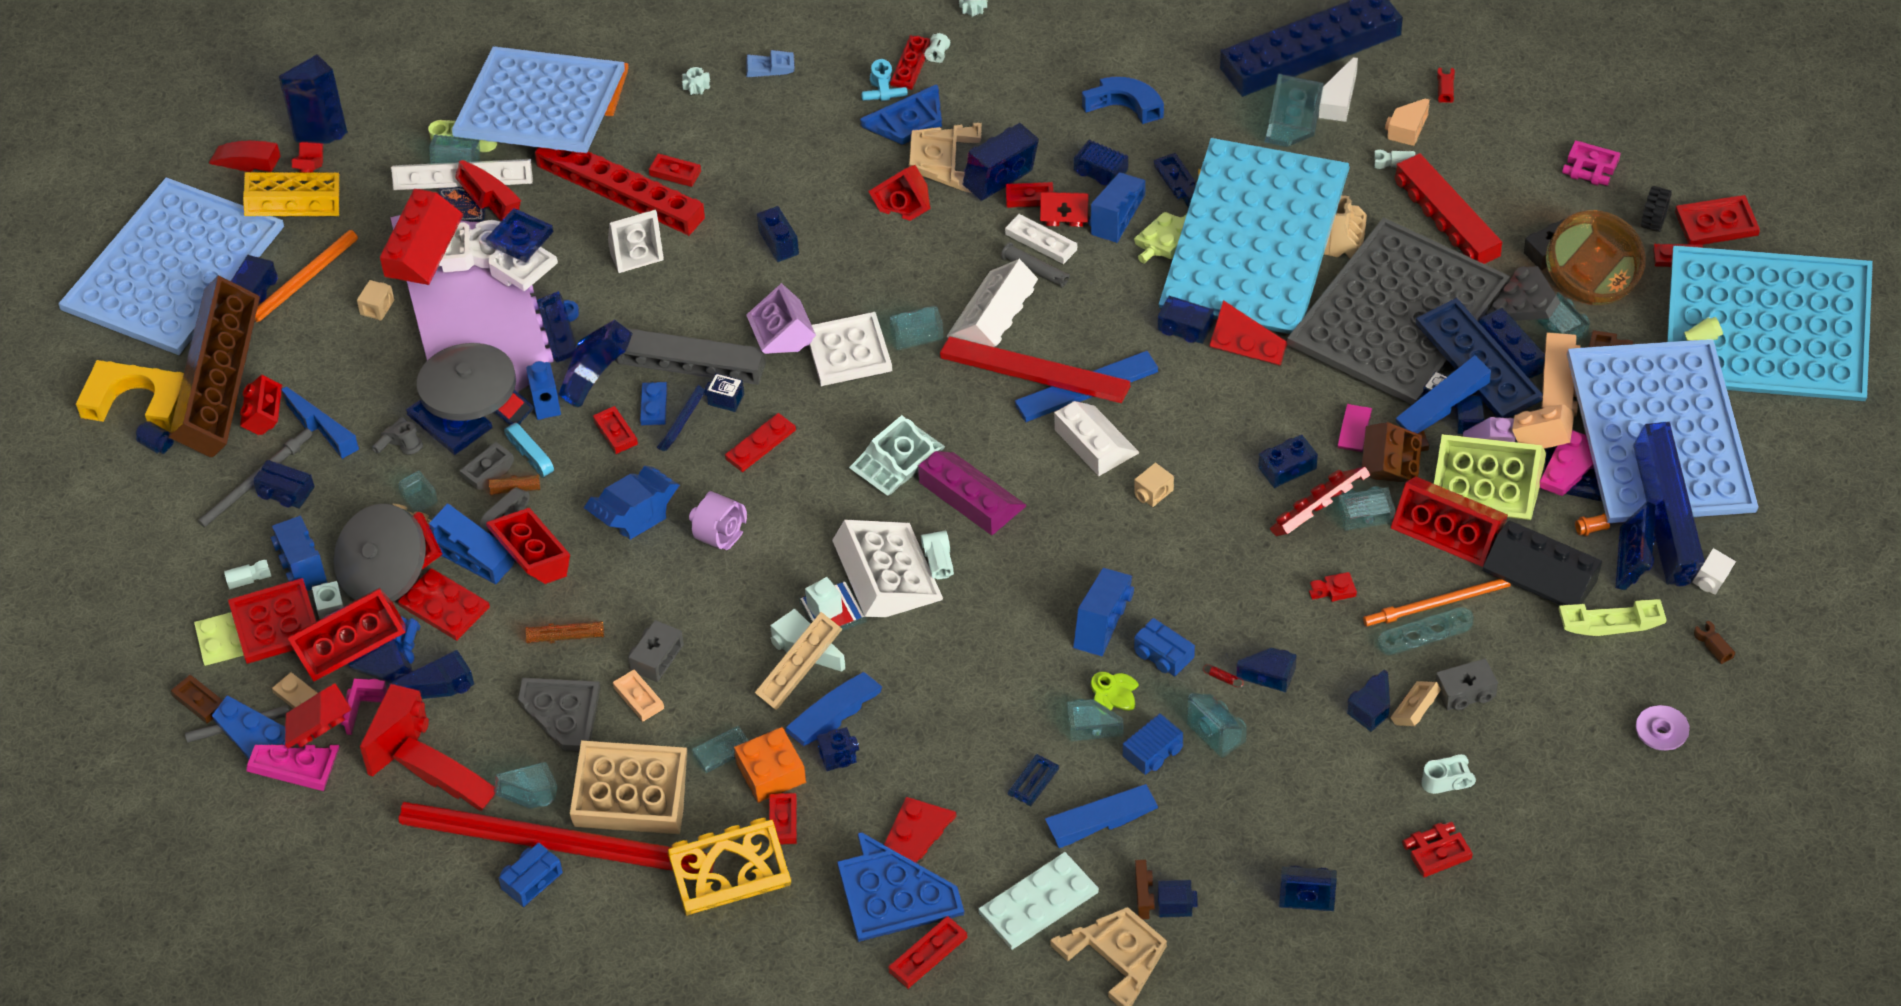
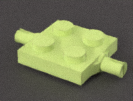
[1134,212,1187,264]

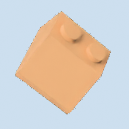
[1512,404,1574,448]

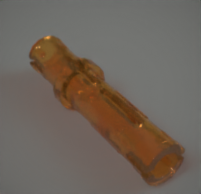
[526,621,604,644]

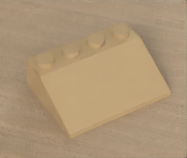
[570,741,687,834]

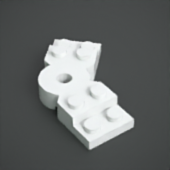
[439,220,558,291]

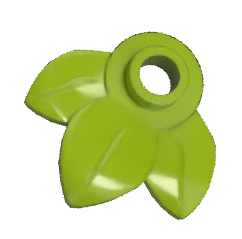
[1090,672,1139,716]

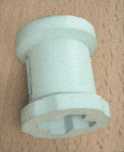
[925,33,950,63]

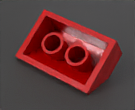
[486,508,570,584]

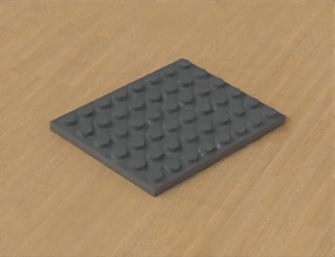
[1287,217,1510,405]

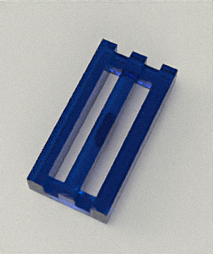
[1008,754,1059,807]

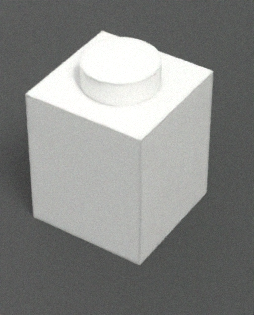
[1692,548,1736,594]

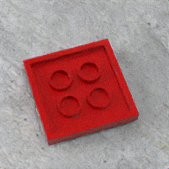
[228,578,316,664]

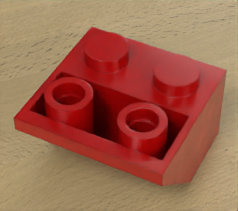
[285,683,352,749]

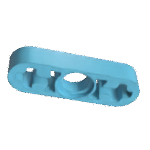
[504,422,554,478]

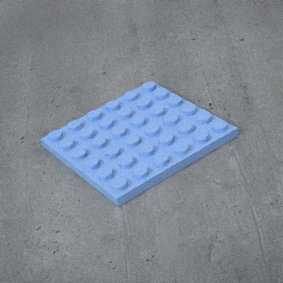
[452,46,625,153]

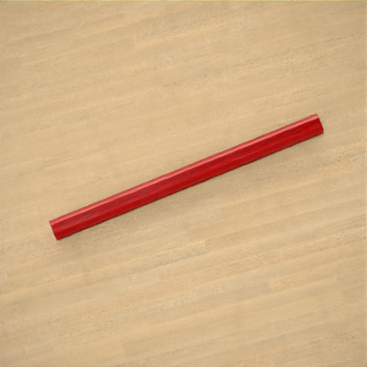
[399,802,715,874]

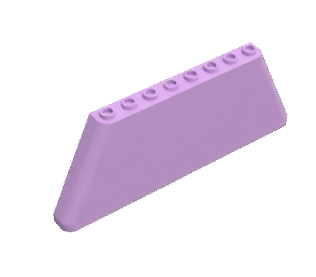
[390,215,554,434]

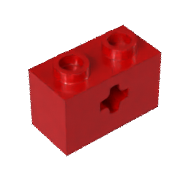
[1040,192,1089,227]

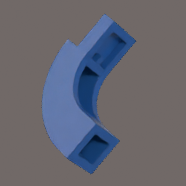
[1082,77,1164,124]

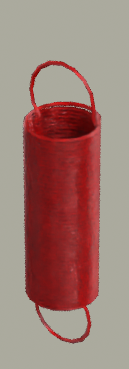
[1203,665,1243,687]

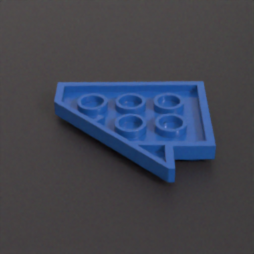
[837,833,964,942]

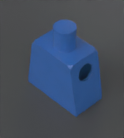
[526,361,561,420]

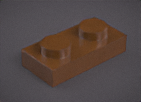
[171,675,223,724]
[1135,860,1155,920]

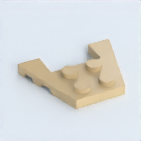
[909,123,982,194]
[1050,907,1167,1006]

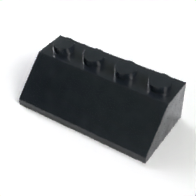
[1482,520,1602,606]

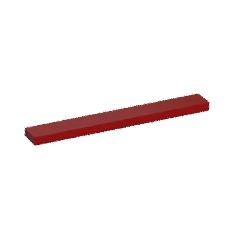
[940,336,1131,403]

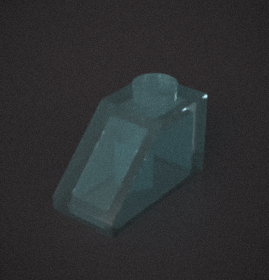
[1067,699,1123,741]
[494,762,558,809]

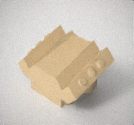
[1324,196,1367,258]

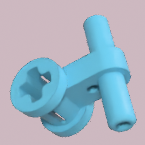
[861,59,908,101]

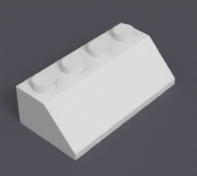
[947,259,1038,347]

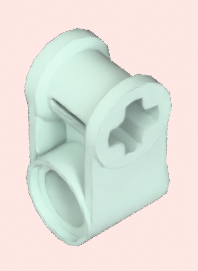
[1421,754,1476,794]

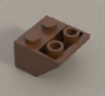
[1362,422,1422,483]

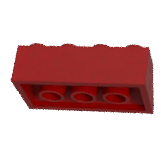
[380,188,463,285]
[1391,476,1508,567]
[288,588,405,682]

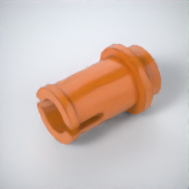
[1575,513,1610,536]

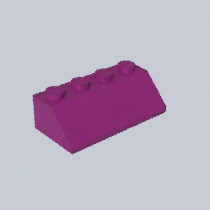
[918,451,1026,535]

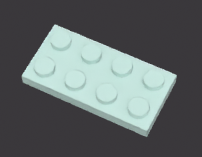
[979,852,1099,950]

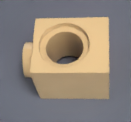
[357,280,394,321]
[1135,462,1174,507]

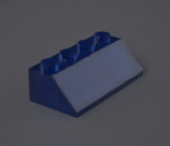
[278,54,348,144]

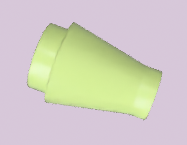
[1684,316,1723,341]

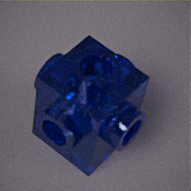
[817,727,859,772]

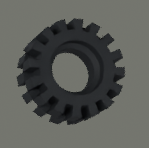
[1641,186,1672,232]

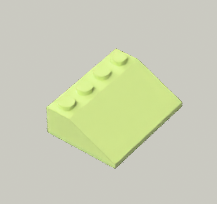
[1434,434,1546,520]

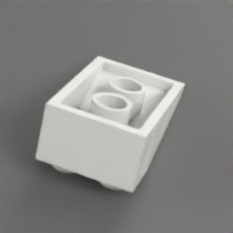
[608,210,664,273]

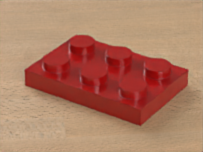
[1675,195,1760,245]
[398,568,490,641]

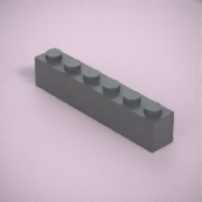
[616,328,766,385]

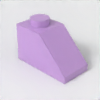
[1463,417,1516,442]

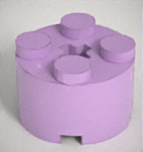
[689,491,747,550]

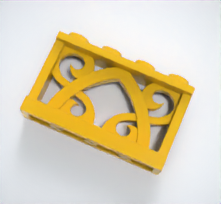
[668,818,791,916]

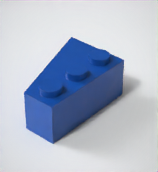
[1089,172,1145,243]
[429,503,514,585]
[270,516,327,591]
[1073,568,1134,656]

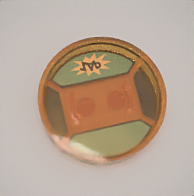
[1546,210,1646,305]

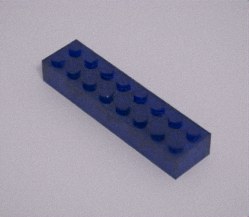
[1220,0,1403,97]

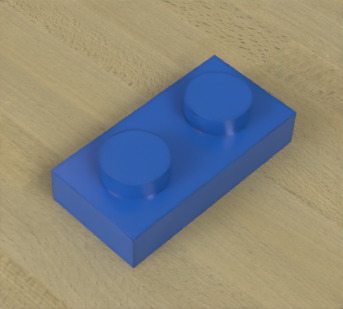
[640,382,667,425]

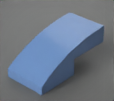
[746,50,794,77]

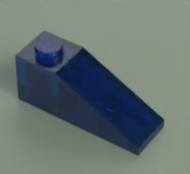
[387,650,474,699]

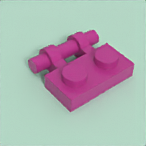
[1562,140,1620,186]

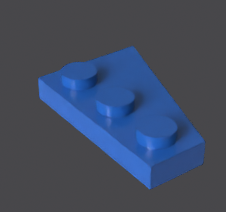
[212,695,285,760]

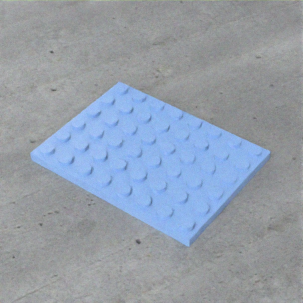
[59,178,284,355]
[1567,339,1758,523]

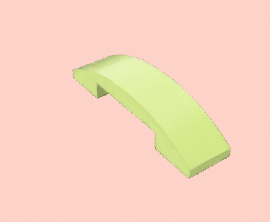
[1559,599,1666,636]

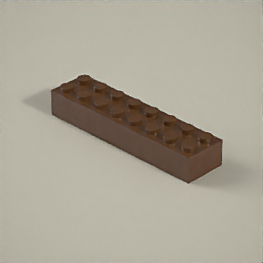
[169,275,260,457]

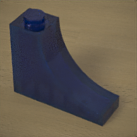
[558,319,633,407]

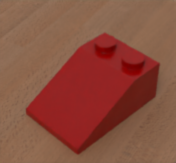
[360,684,429,776]

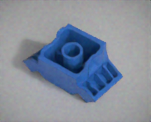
[584,466,680,539]

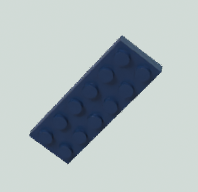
[1416,298,1543,418]

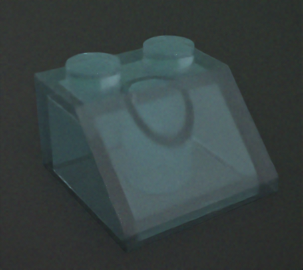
[1187,693,1247,758]

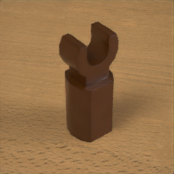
[1694,621,1735,664]

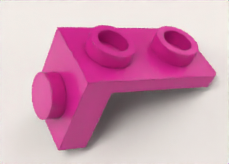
[341,679,387,735]

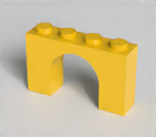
[76,360,184,432]

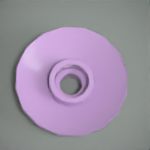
[1636,705,1690,751]

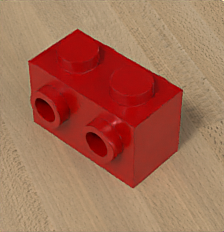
[240,375,282,435]

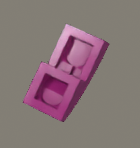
[1338,404,1372,452]

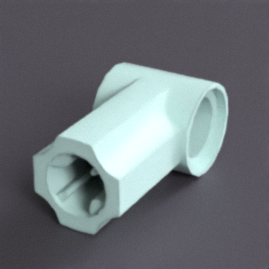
[921,530,954,580]

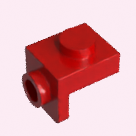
[292,141,323,173]

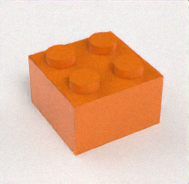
[734,727,806,803]

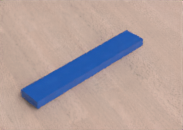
[1015,351,1158,422]

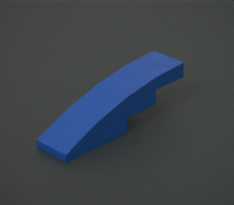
[785,672,882,746]

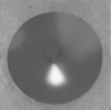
[417,343,516,421]
[334,504,426,602]

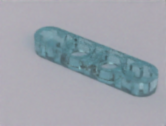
[1378,607,1474,655]

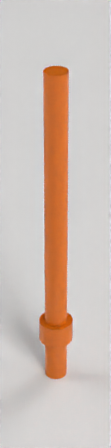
[1363,579,1511,627]

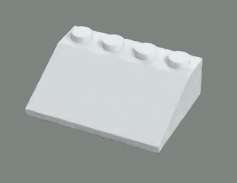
[832,520,943,617]

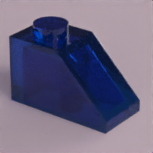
[348,639,413,683]
[1236,648,1297,692]

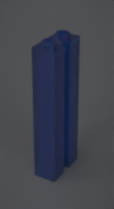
[1633,421,1705,586]

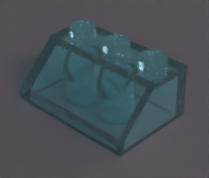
[1265,74,1324,147]

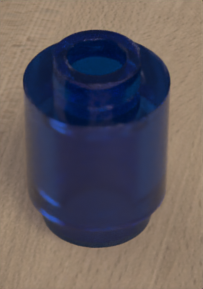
[136,421,174,454]

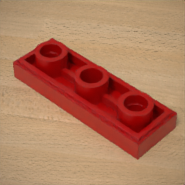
[890,35,931,90]

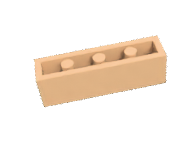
[1541,333,1581,416]

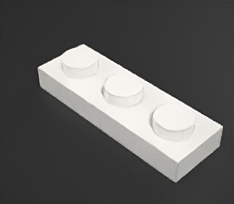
[1005,214,1077,264]

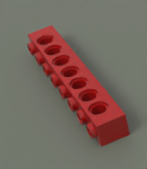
[535,147,705,236]

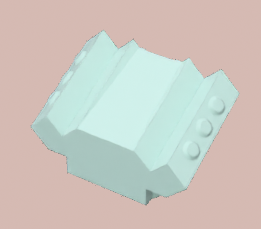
[849,415,945,496]

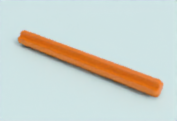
[255,230,358,322]

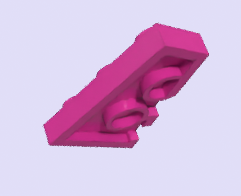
[1540,430,1594,496]
[247,745,339,791]

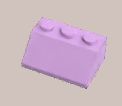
[746,283,816,354]

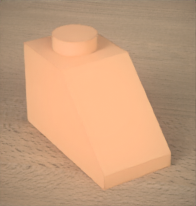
[1385,99,1430,146]

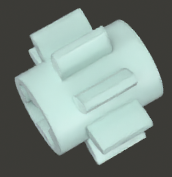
[959,0,987,17]
[682,67,710,95]

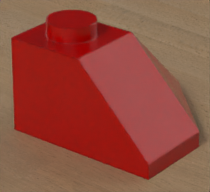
[868,164,930,221]

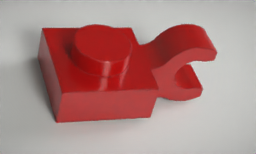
[1309,572,1357,602]

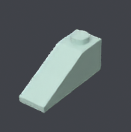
[770,609,845,672]

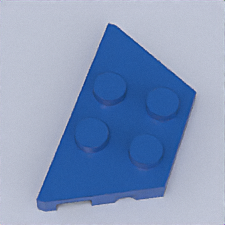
[860,84,942,145]

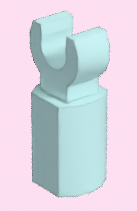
[1374,150,1415,169]
[224,560,271,590]

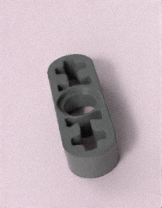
[480,487,530,536]

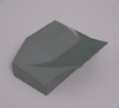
[460,442,514,490]

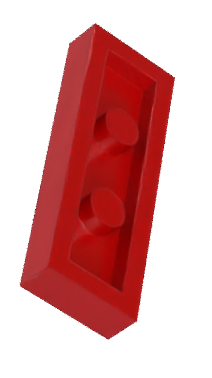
[725,413,796,472]
[888,916,967,989]

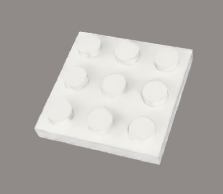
[809,312,892,386]

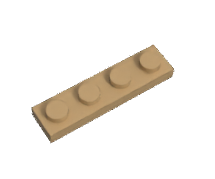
[755,612,843,710]

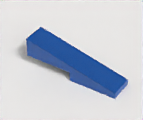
[1396,355,1491,434]
[281,386,359,459]
[1045,784,1158,848]

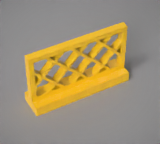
[243,172,339,216]

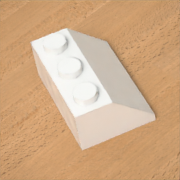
[1054,401,1139,476]

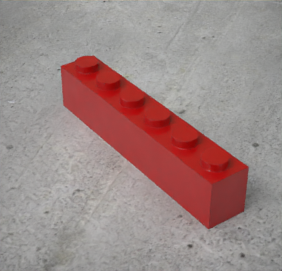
[1395,153,1502,264]

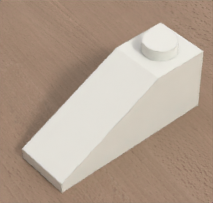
[1315,58,1358,122]

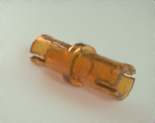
[489,474,540,495]

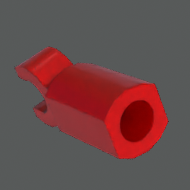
[1437,68,1455,103]

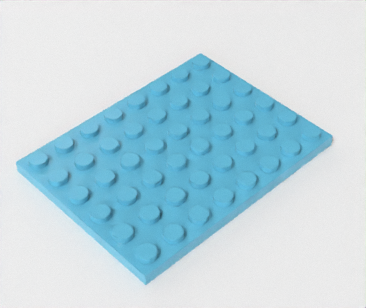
[1159,138,1350,334]
[1667,246,1873,401]

